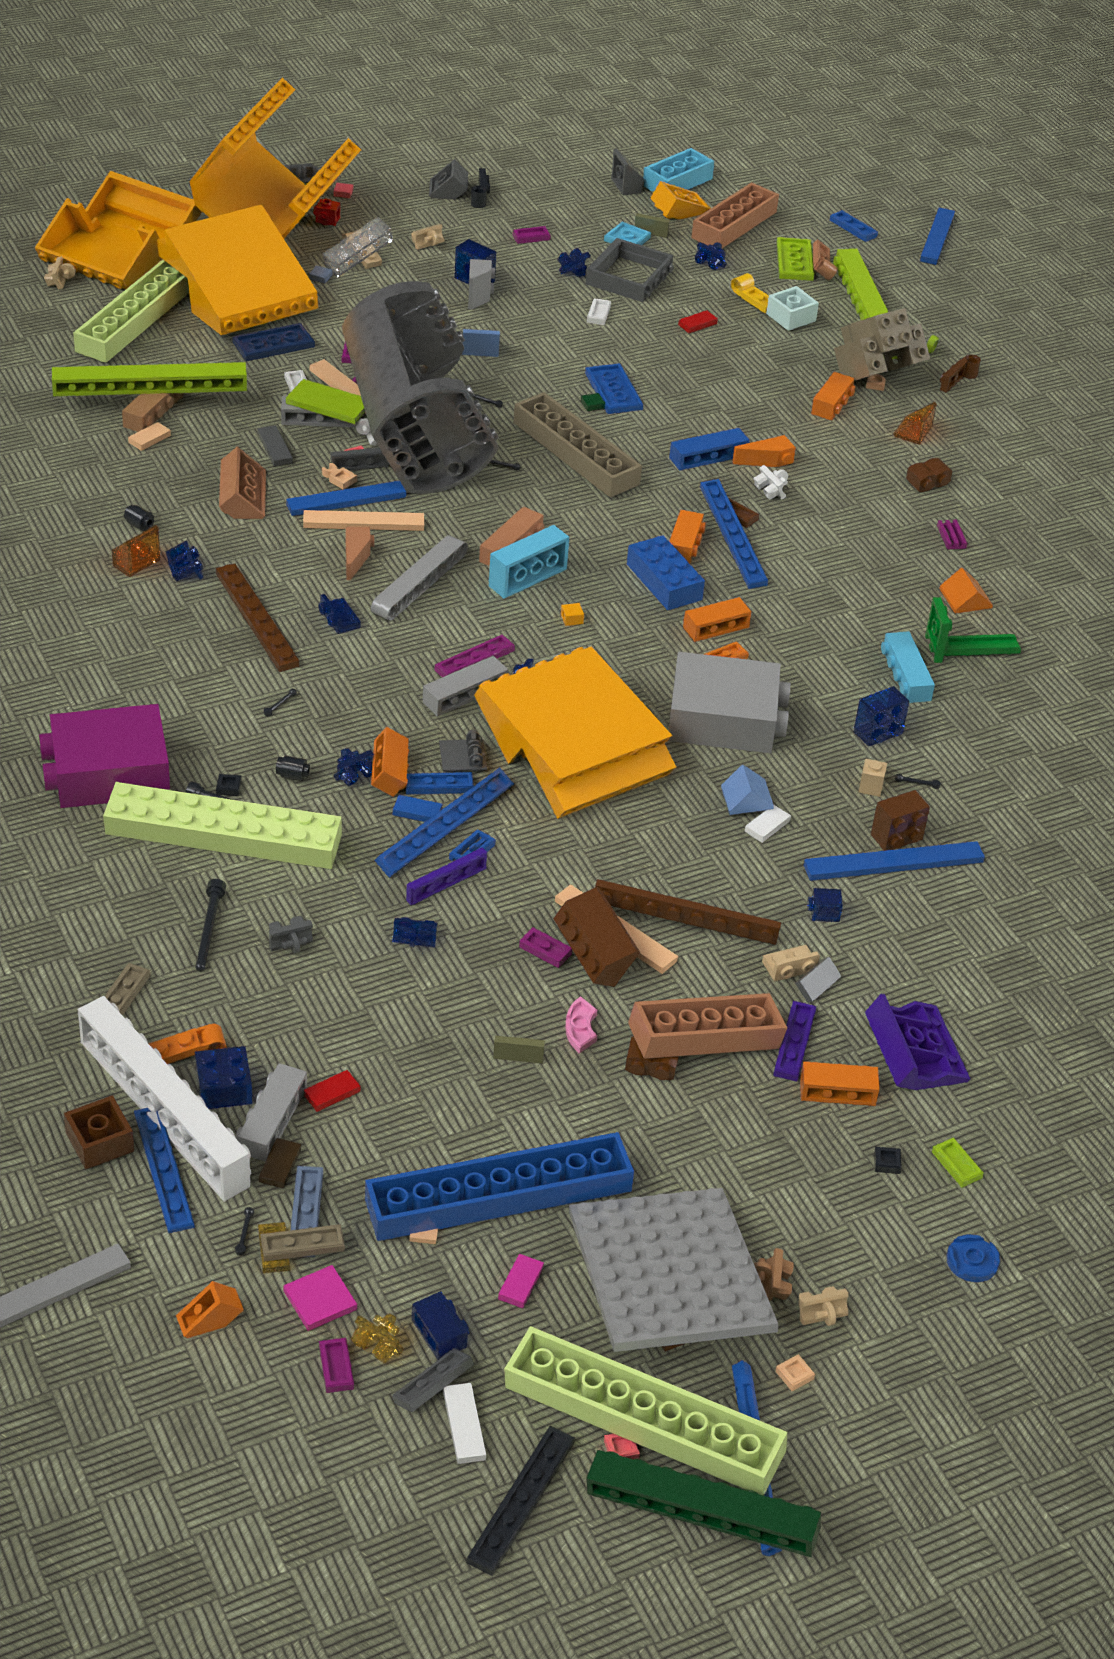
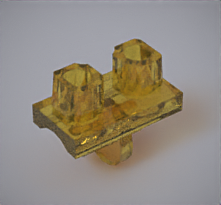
[351,1313,404,1364]

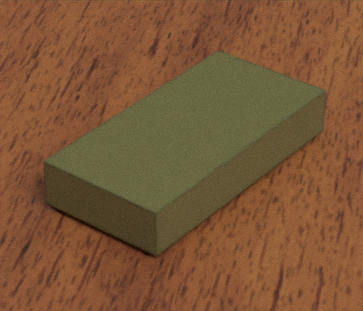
[635,213,670,238]
[493,1035,545,1064]

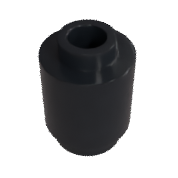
[124,505,154,531]
[276,755,310,781]

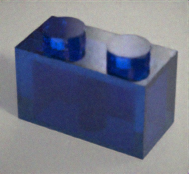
[412,1291,470,1360]

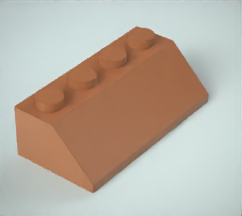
[219,446,266,519]

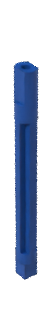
[732,1360,782,1556]

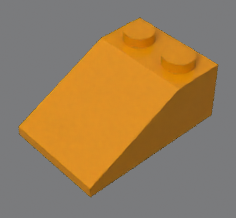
[650,181,711,220]

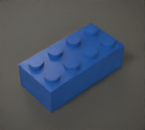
[627,535,705,611]

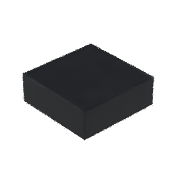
[216,774,242,796]
[874,1146,902,1174]

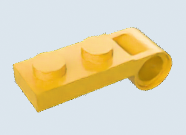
[731,273,769,313]

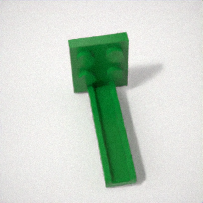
[925,597,1021,663]

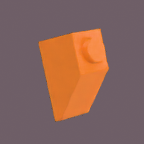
[176,1281,244,1338]

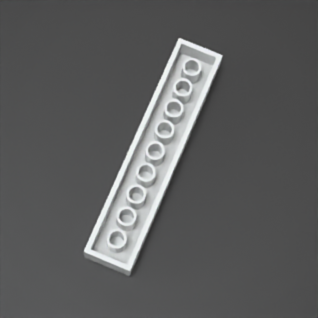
[78,996,251,1202]

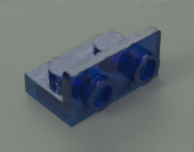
[165,540,204,582]
[318,594,361,634]

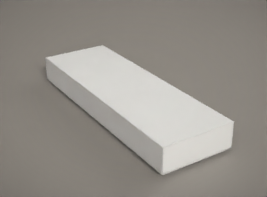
[443,1383,486,1464]

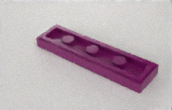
[434,634,515,678]

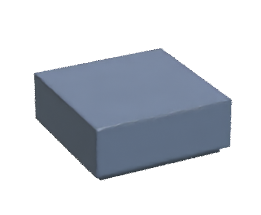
[309,265,333,284]

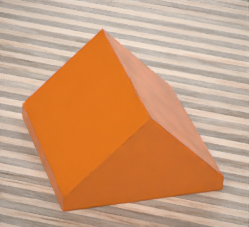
[939,567,993,614]

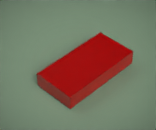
[678,310,718,334]
[304,1070,360,1112]

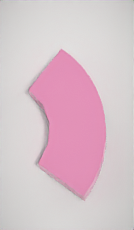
[565,996,598,1054]

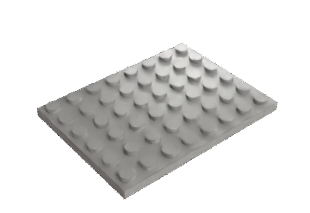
[569,1188,778,1352]

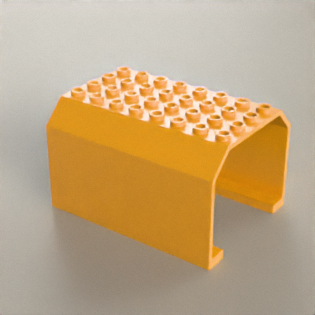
[189,78,361,239]

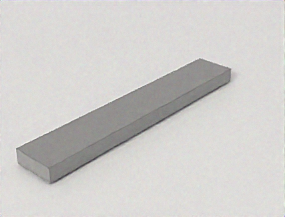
[0,1244,131,1328]

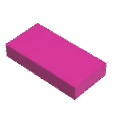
[498,1254,544,1308]

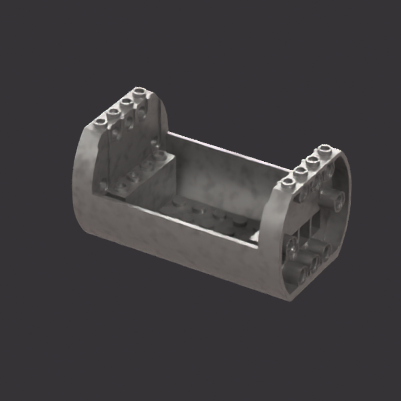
[341,281,499,494]

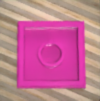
[283,1265,357,1331]

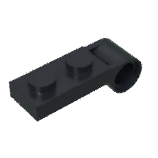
[471,168,490,208]

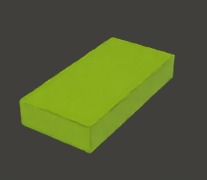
[932,1137,984,1188]

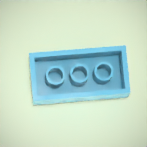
[643,148,714,192]
[489,525,569,598]

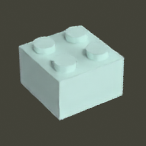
[766,286,819,331]

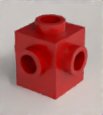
[313,199,341,226]

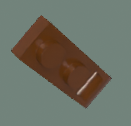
[940,354,981,393]

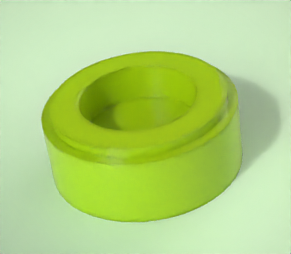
[927,335,939,354]

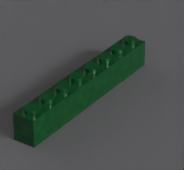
[586,1450,821,1557]

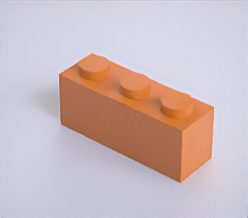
[811,372,856,420]
[669,510,706,564]
[683,597,752,642]
[371,727,409,797]
[800,1061,879,1106]

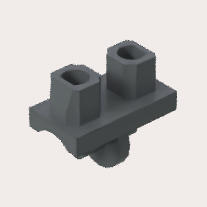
[269,916,313,954]

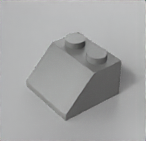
[468,259,495,310]

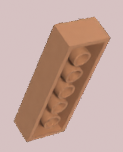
[691,182,779,250]
[628,993,787,1059]

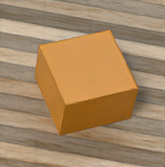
[561,603,584,626]

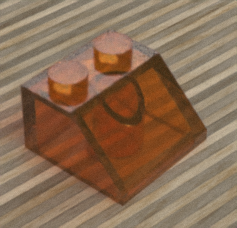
[112,525,160,577]

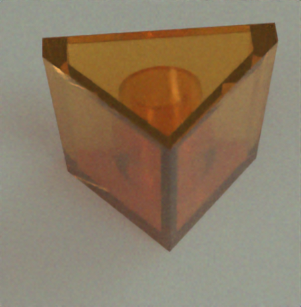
[893,402,937,445]

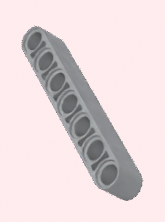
[371,535,468,621]

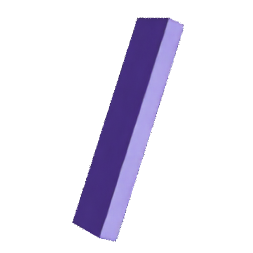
[406,847,487,905]
[773,1001,817,1082]

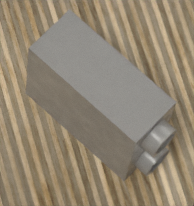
[668,652,791,753]

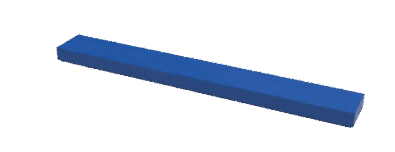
[700,479,768,589]
[374,767,514,878]
[803,841,985,881]

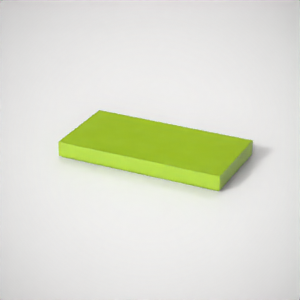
[776,237,814,281]
[286,379,365,424]

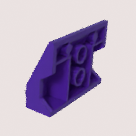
[865,993,970,1090]

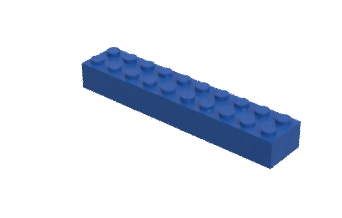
[365,1132,634,1241]

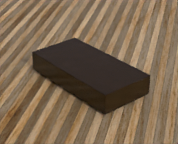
[259,1138,301,1189]

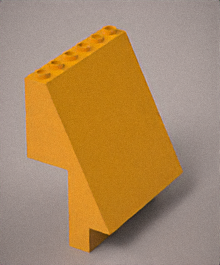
[35,171,202,289]
[157,204,319,336]
[474,646,676,819]

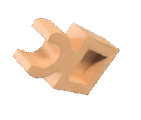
[322,463,357,490]

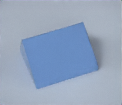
[462,329,500,357]
[721,764,774,815]

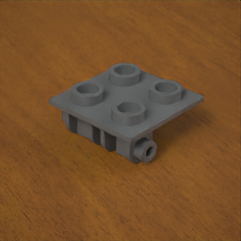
[284,163,318,183]
[439,729,487,772]

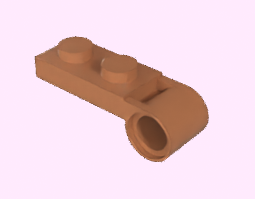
[813,239,837,280]

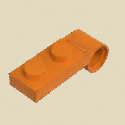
[149,1024,227,1064]

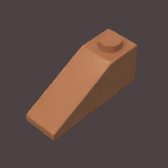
[345,527,374,580]

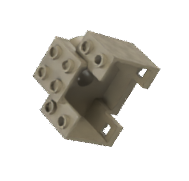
[834,308,930,381]

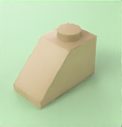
[859,759,887,797]

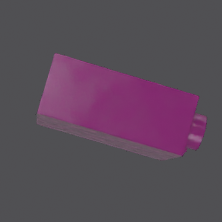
[39,704,170,808]

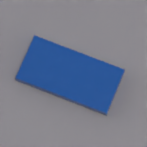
[585,363,643,414]

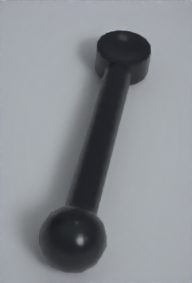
[473,394,503,408]
[489,460,520,471]
[263,688,297,717]
[895,774,941,789]
[235,1207,254,1256]

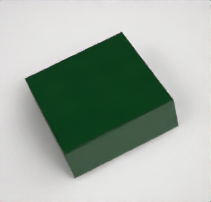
[581,393,605,411]

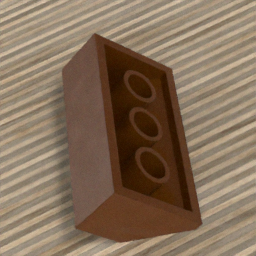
[553,887,640,987]

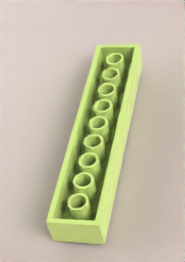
[73,260,189,363]
[103,782,342,869]
[504,1326,787,1496]

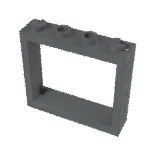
[586,238,674,302]

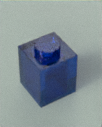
[807,888,843,922]

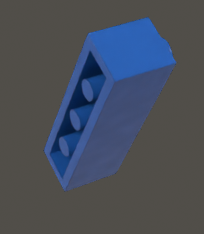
[669,428,750,471]

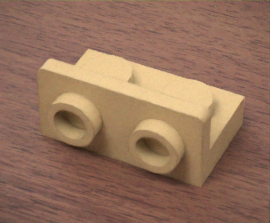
[762,945,820,982]

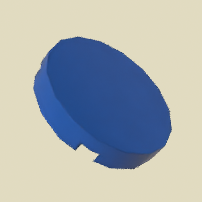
[946,1234,1000,1282]

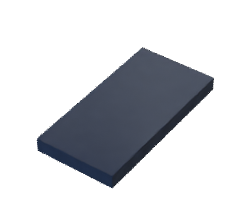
[232,323,315,362]

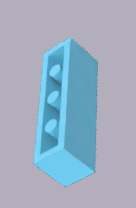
[881,631,935,703]

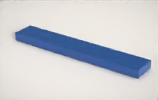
[920,208,955,265]
[286,481,406,516]
[134,1108,195,1234]

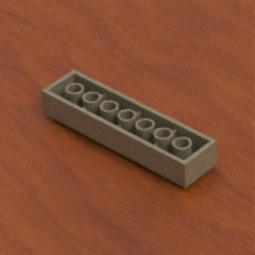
[513,392,642,498]

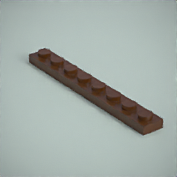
[216,563,299,672]
[595,879,781,945]

